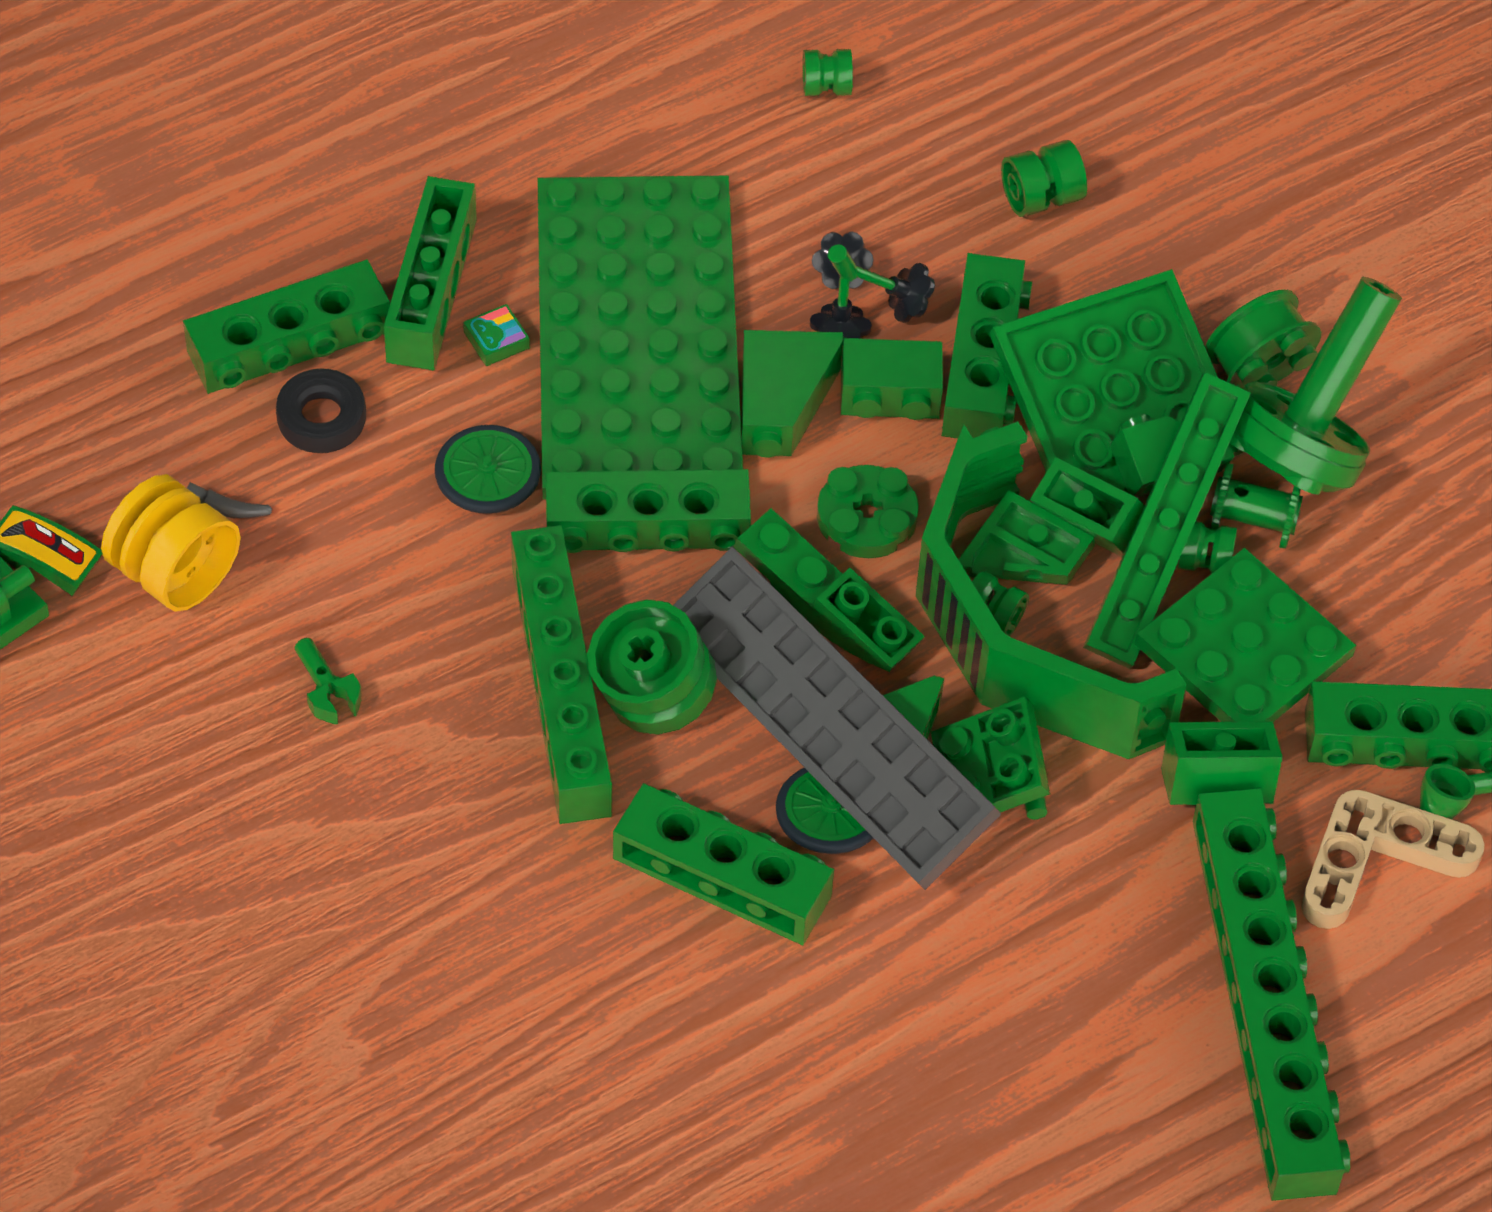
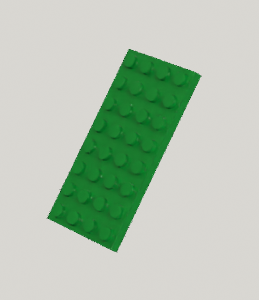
[537,175,743,499]

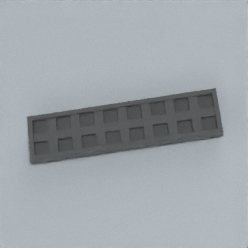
[673,547,1001,890]

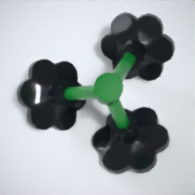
[809,231,935,339]

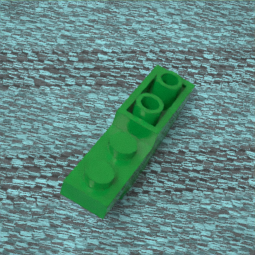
[733,508,925,672]

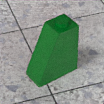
[742,330,843,458]

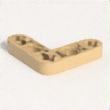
[1302,790,1485,929]

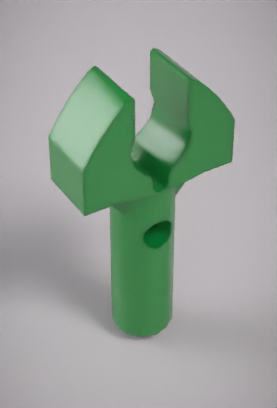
[295,637,361,724]

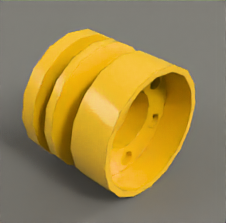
[101,474,241,612]

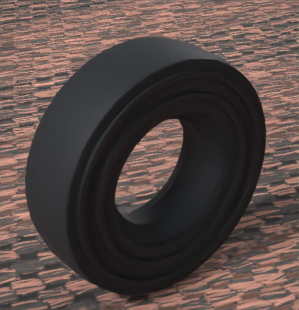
[276,369,366,453]

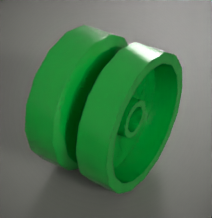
[587,599,717,735]

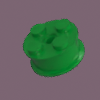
[1205,289,1322,389]

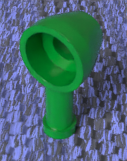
[1420,764,1492,819]

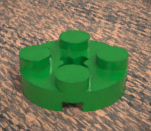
[817,465,918,559]

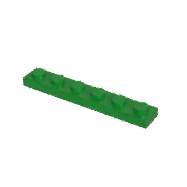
[1083,372,1251,669]

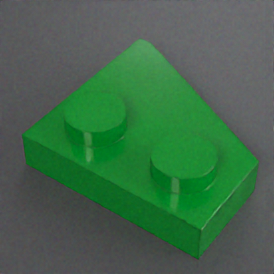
[959,490,1095,585]

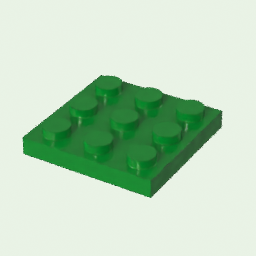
[1135,548,1356,722]

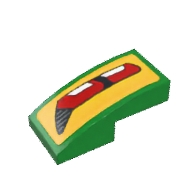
[0,505,103,596]

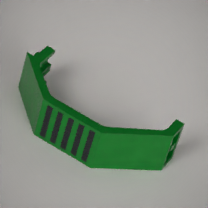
[915,421,1187,759]

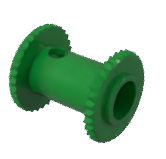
[1210,463,1303,548]

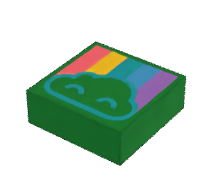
[463,304,530,366]

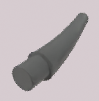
[187,482,272,518]

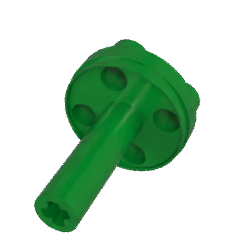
[1230,276,1402,495]

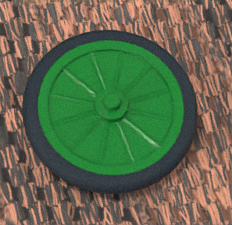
[435,425,541,514]
[776,767,874,854]

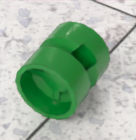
[1001,140,1088,217]

